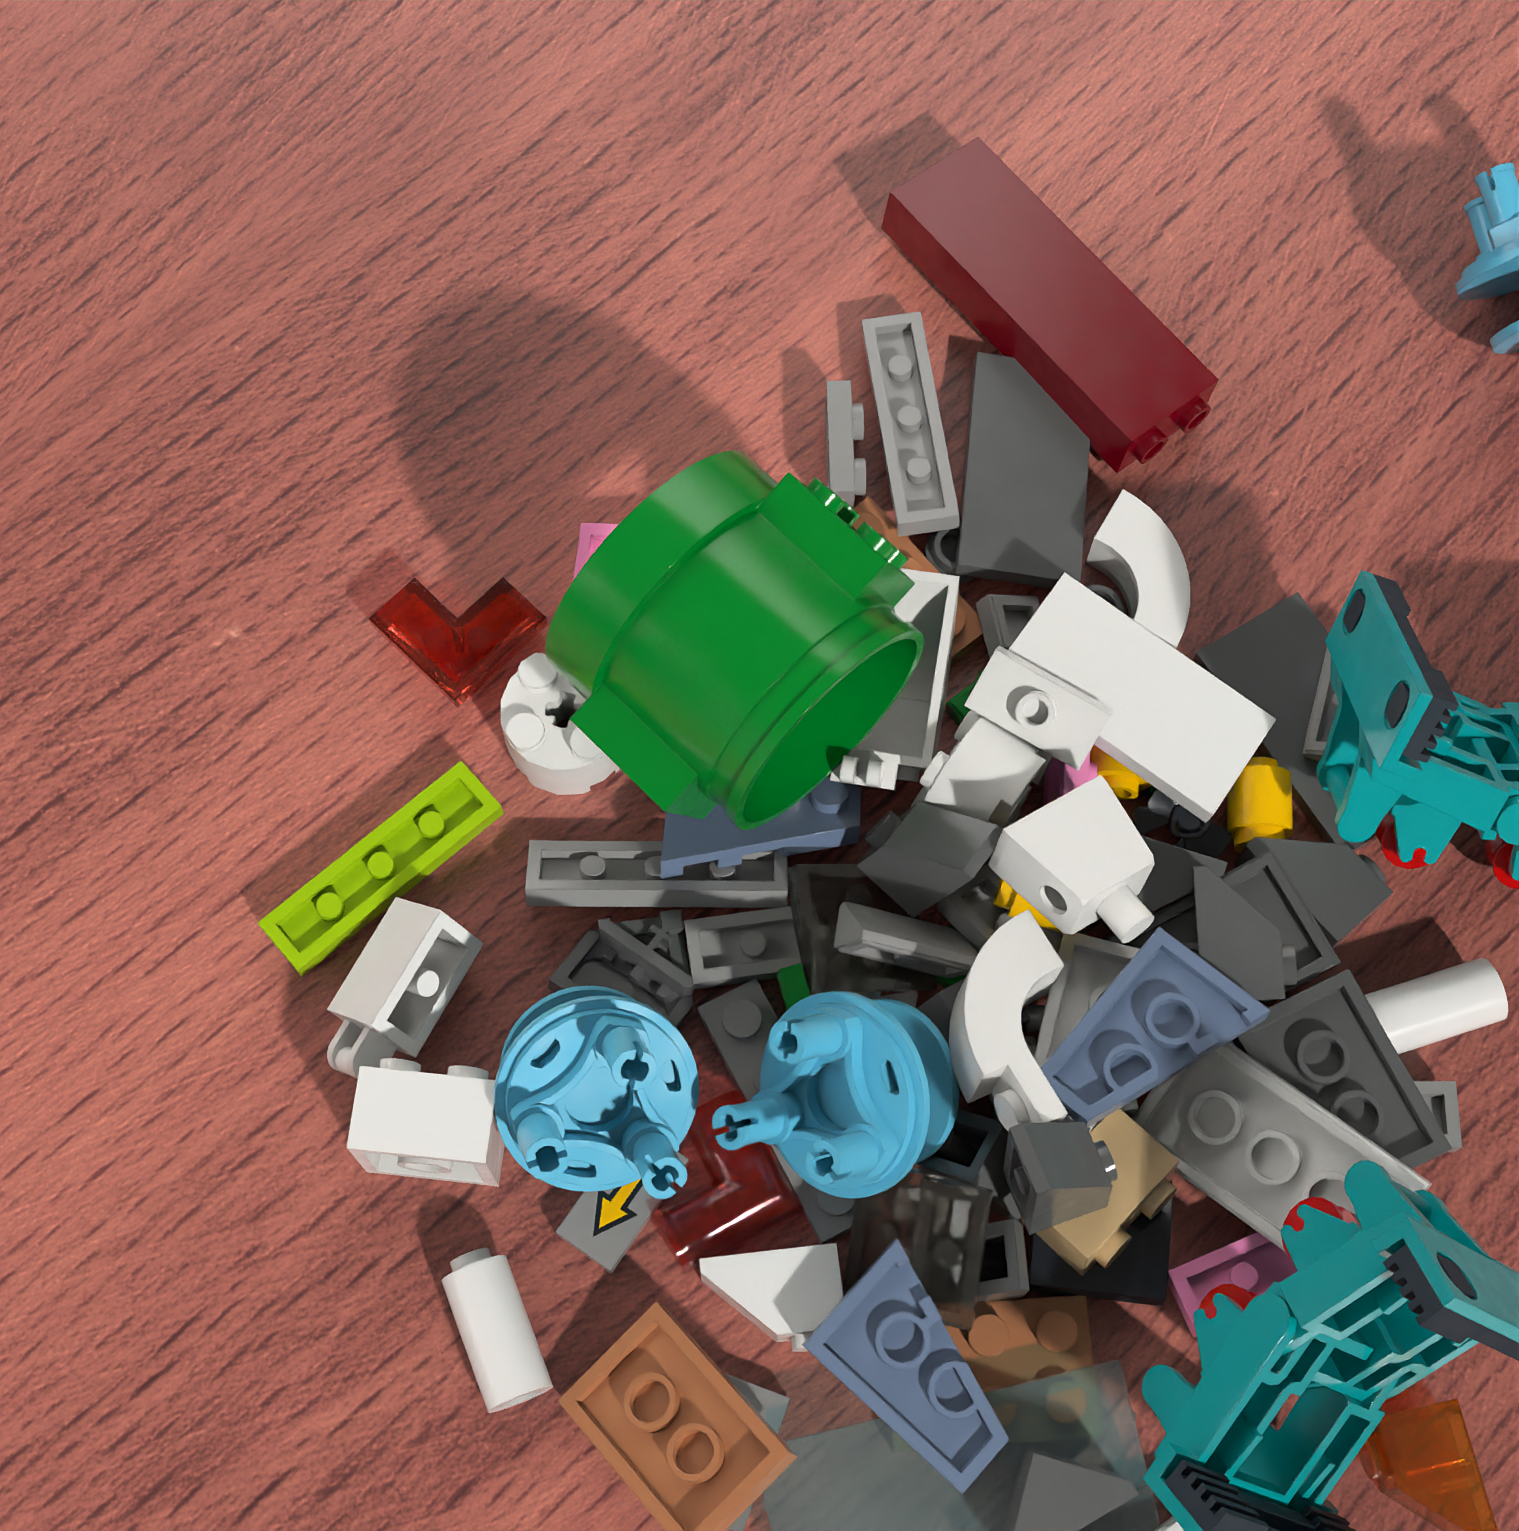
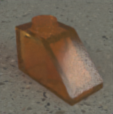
[1359,1398,1498,1531]

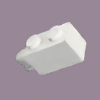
[327,897,484,1079]

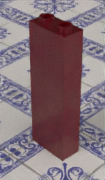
[881,137,1219,473]

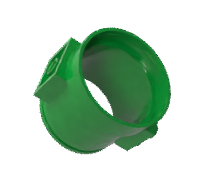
[545,450,924,830]

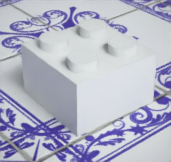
[346,1058,505,1187]

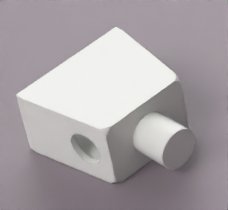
[988,775,1155,943]

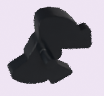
[1133,788,1231,858]

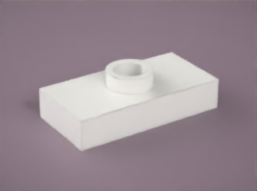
[964,646,1113,770]

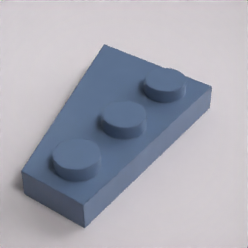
[661,777,861,879]
[1040,927,1271,1128]
[802,1239,1009,1494]

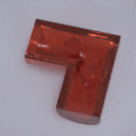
[369,577,548,708]
[653,1090,804,1275]

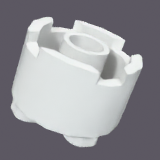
[501,653,620,795]
[910,710,1053,856]

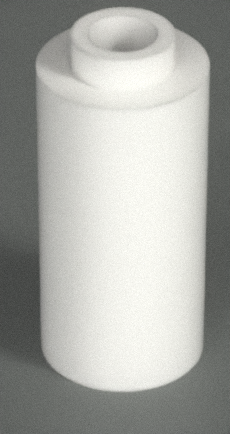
[1364,957,1508,1054]
[441,1248,553,1413]

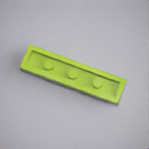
[258,761,504,977]

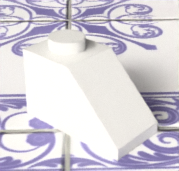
[699,1243,843,1352]

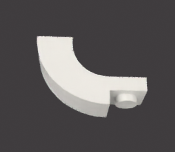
[1086,489,1190,649]
[949,909,1068,1132]

